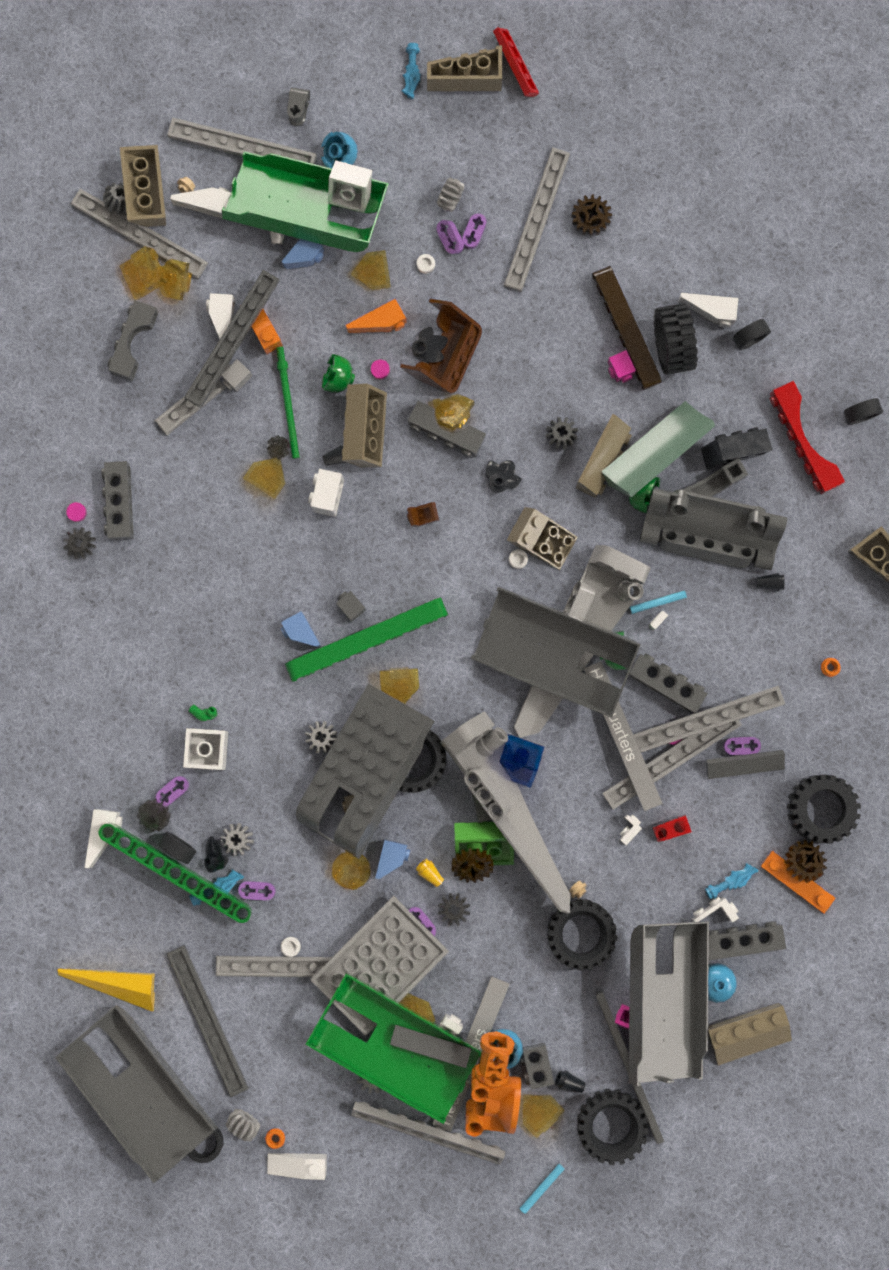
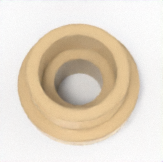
[177,177,195,193]
[569,881,587,899]

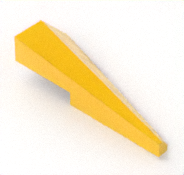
[58,968,155,1011]

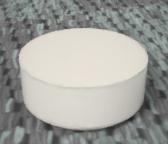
[416,254,435,274]
[509,549,528,569]
[281,937,301,957]

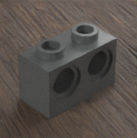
[520,1042,554,1090]

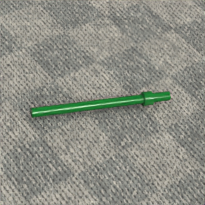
[276,347,300,459]

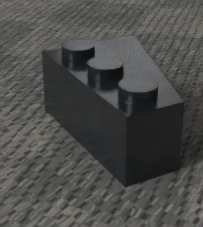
[701,427,773,470]

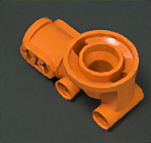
[465,1031,521,1137]

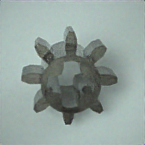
[266,435,290,460]

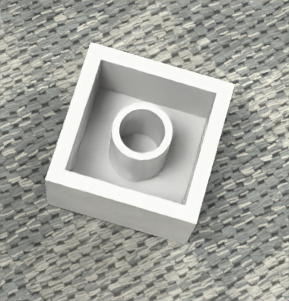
[328,161,372,213]
[308,469,344,517]
[183,728,228,770]

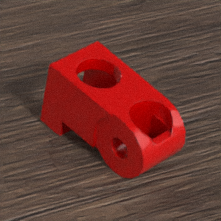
[652,814,692,842]

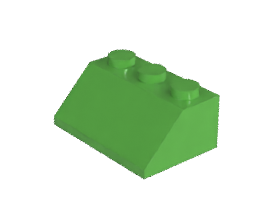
[454,822,514,865]

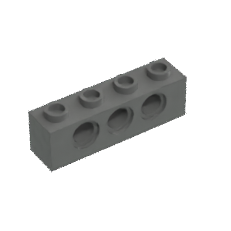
[101,461,134,540]
[628,653,708,714]
[709,921,786,961]

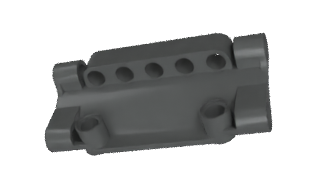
[639,488,787,571]

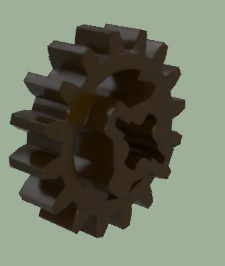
[571,194,612,237]
[784,839,827,883]
[451,848,494,883]

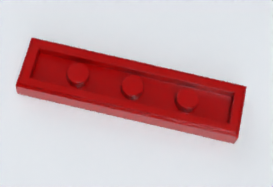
[493,27,539,97]

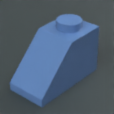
[282,239,324,269]
[280,611,321,648]
[375,839,410,879]

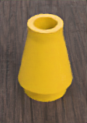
[416,858,444,887]

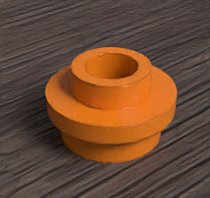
[821,658,841,677]
[265,1128,285,1149]

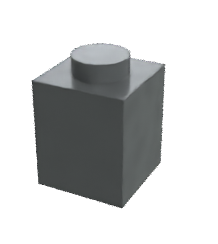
[336,591,366,622]

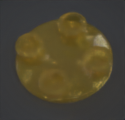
[332,852,371,890]

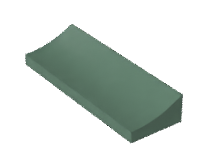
[602,401,715,497]

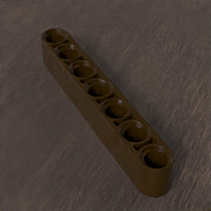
[592,266,662,390]

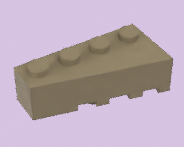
[427,45,502,91]
[848,526,889,583]

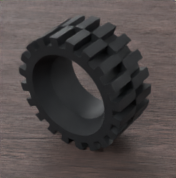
[653,303,698,375]
[399,730,446,793]
[787,775,861,844]
[547,899,617,971]
[577,1089,648,1165]

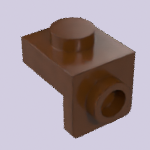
[407,502,439,527]

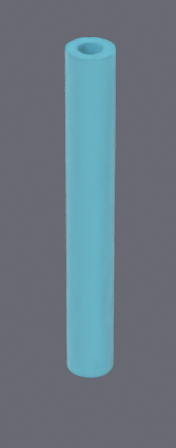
[630,590,687,614]
[520,1164,565,1214]

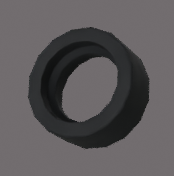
[732,319,771,350]
[844,398,883,425]
[158,831,197,864]
[188,1128,224,1163]

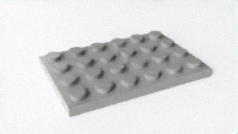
[310,895,449,1036]

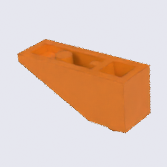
[345,299,407,333]
[240,305,283,355]

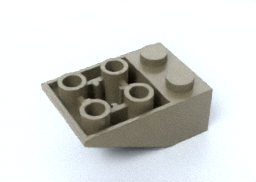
[507,507,578,570]

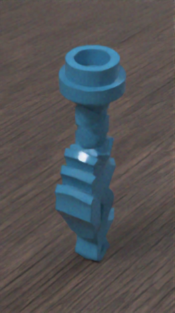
[401,43,421,99]
[705,863,759,899]
[189,869,244,906]

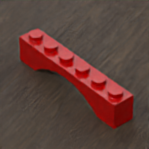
[769,380,845,495]

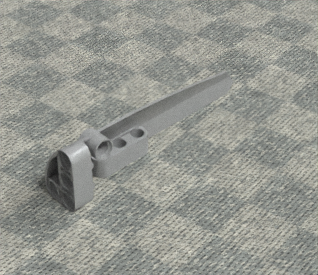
[514,545,651,738]
[440,711,571,914]

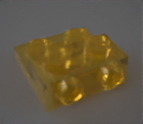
[119,246,168,300]

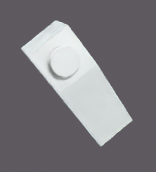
[170,187,231,218]
[206,293,235,338]
[679,293,738,327]
[85,809,123,868]
[267,1153,327,1180]

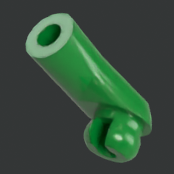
[188,704,217,722]

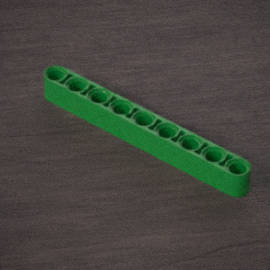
[284,597,449,682]
[98,822,252,923]

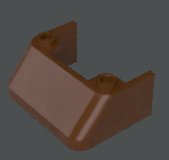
[400,299,482,393]

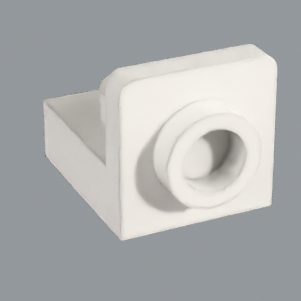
[619,815,642,845]

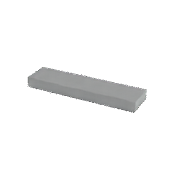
[154,380,226,436]

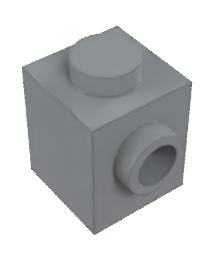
[222,359,252,392]

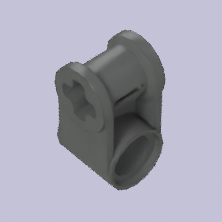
[287,87,310,126]

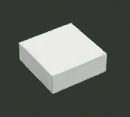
[648,611,668,631]

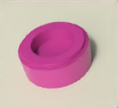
[371,359,390,379]
[66,502,87,522]

